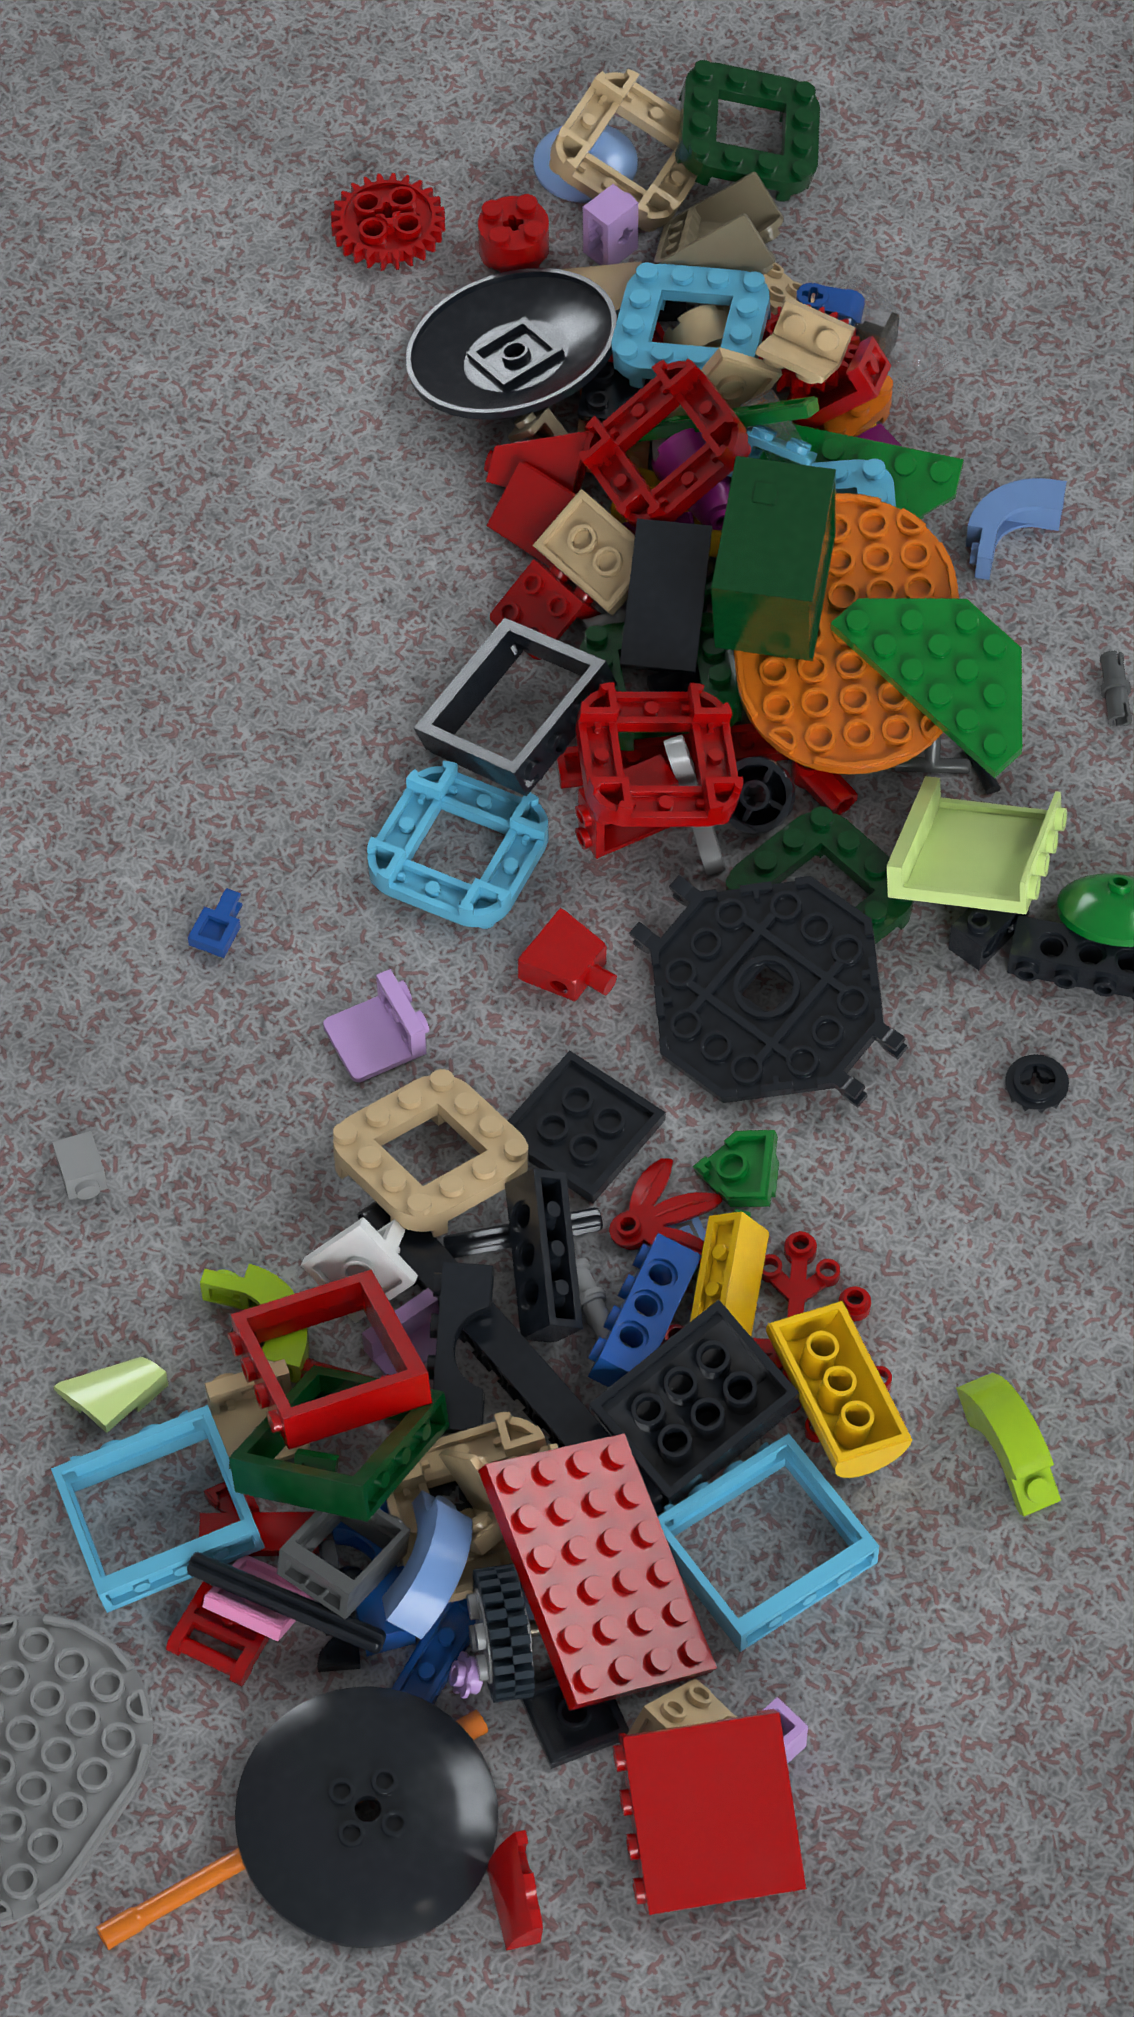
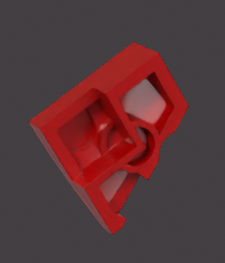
[487,1830,543,1951]

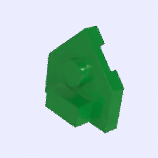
[693,1130,779,1207]

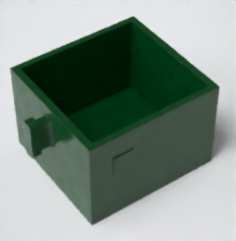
[711,456,836,661]

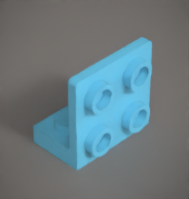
[728,425,817,477]

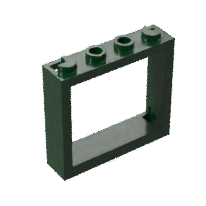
[229,1365,449,1522]

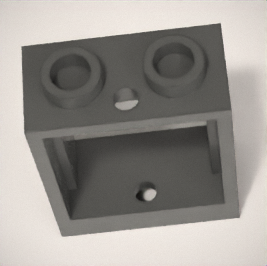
[277,1509,411,1619]

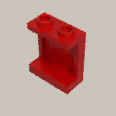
[787,336,892,428]

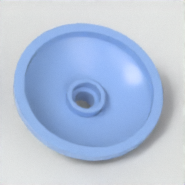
[533,125,638,203]

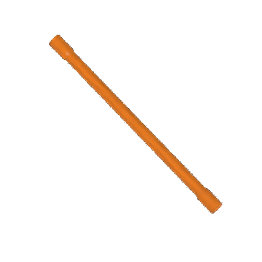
[95,1709,488,1950]

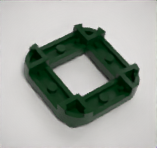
[675,60,820,201]
[580,612,742,751]
[726,806,914,944]

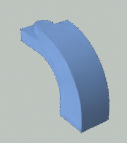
[966,478,1067,580]
[382,1490,472,1640]

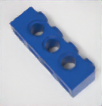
[588,1233,702,1388]

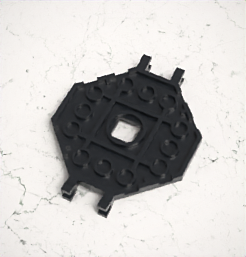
[629,875,908,1108]

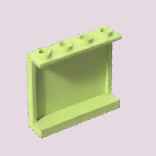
[887,776,1067,914]

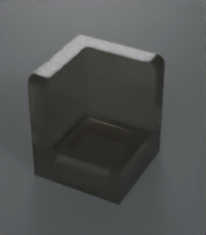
[854,312,899,359]

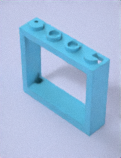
[51,1405,265,1613]
[657,1433,880,1652]

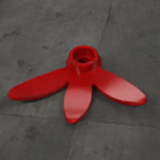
[609,1158,723,1265]

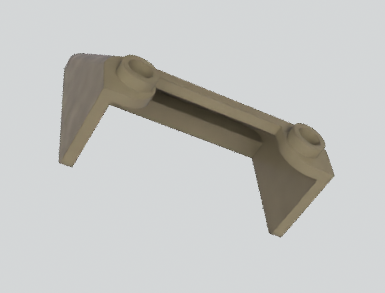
[654,172,784,275]

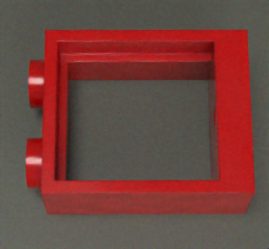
[575,754,679,859]

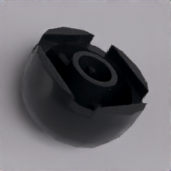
[729,756,796,834]

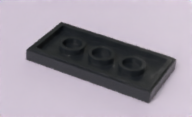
[620,518,713,675]

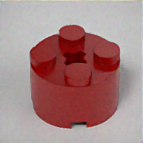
[478,194,549,273]

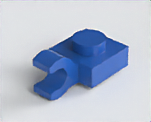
[187,888,243,958]

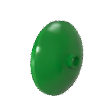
[1056,873,1134,947]

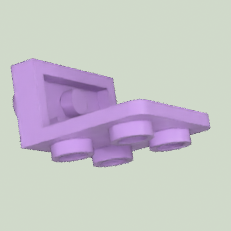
[323,969,429,1082]

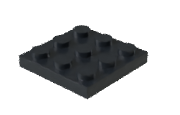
[507,1050,666,1203]

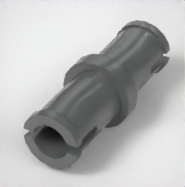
[1100,650,1132,726]

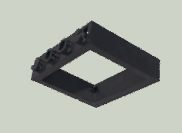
[414,618,618,796]

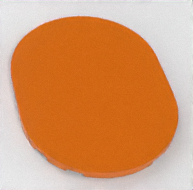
[734,493,959,774]

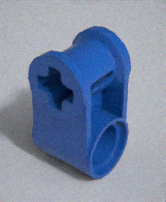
[796,283,865,334]

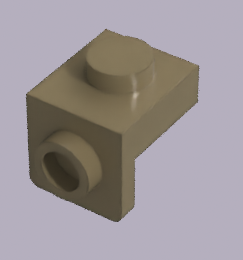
[508,407,568,443]

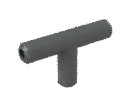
[894,736,971,774]

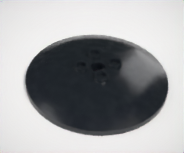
[406,268,618,420]
[235,1686,498,1948]

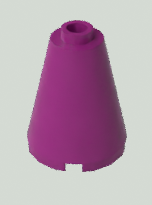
[651,428,731,530]

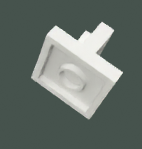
[301,1217,418,1323]

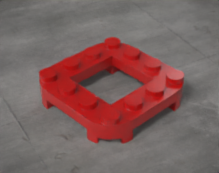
[579,358,751,528]
[576,682,743,827]

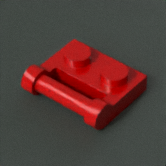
[166,1581,270,1687]

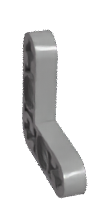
[664,735,726,876]

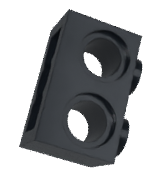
[948,906,1030,971]

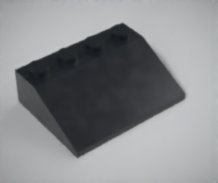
[589,1299,800,1506]

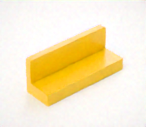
[690,1212,769,1336]

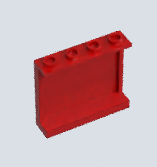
[613,1709,806,1915]

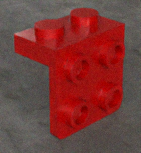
[490,559,601,660]

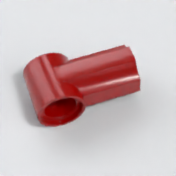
[791,760,858,815]

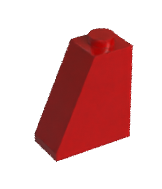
[484,431,589,494]

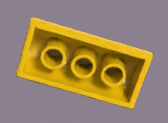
[766,1301,913,1478]

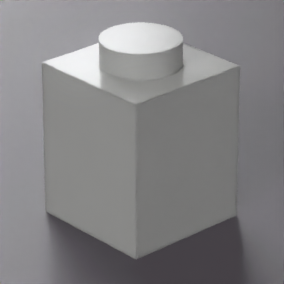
[52,1131,108,1200]

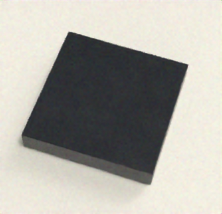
[521,1676,629,1769]

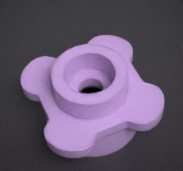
[449,1651,483,1699]

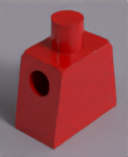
[518,908,617,1001]

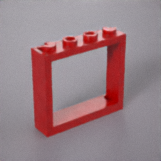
[227,1269,432,1450]

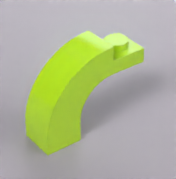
[200,1264,310,1383]
[956,1372,1062,1517]

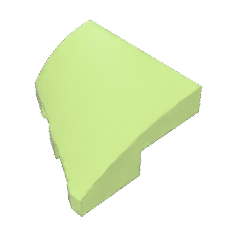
[54,1357,168,1433]

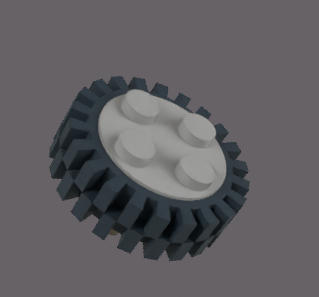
[466,1563,541,1703]

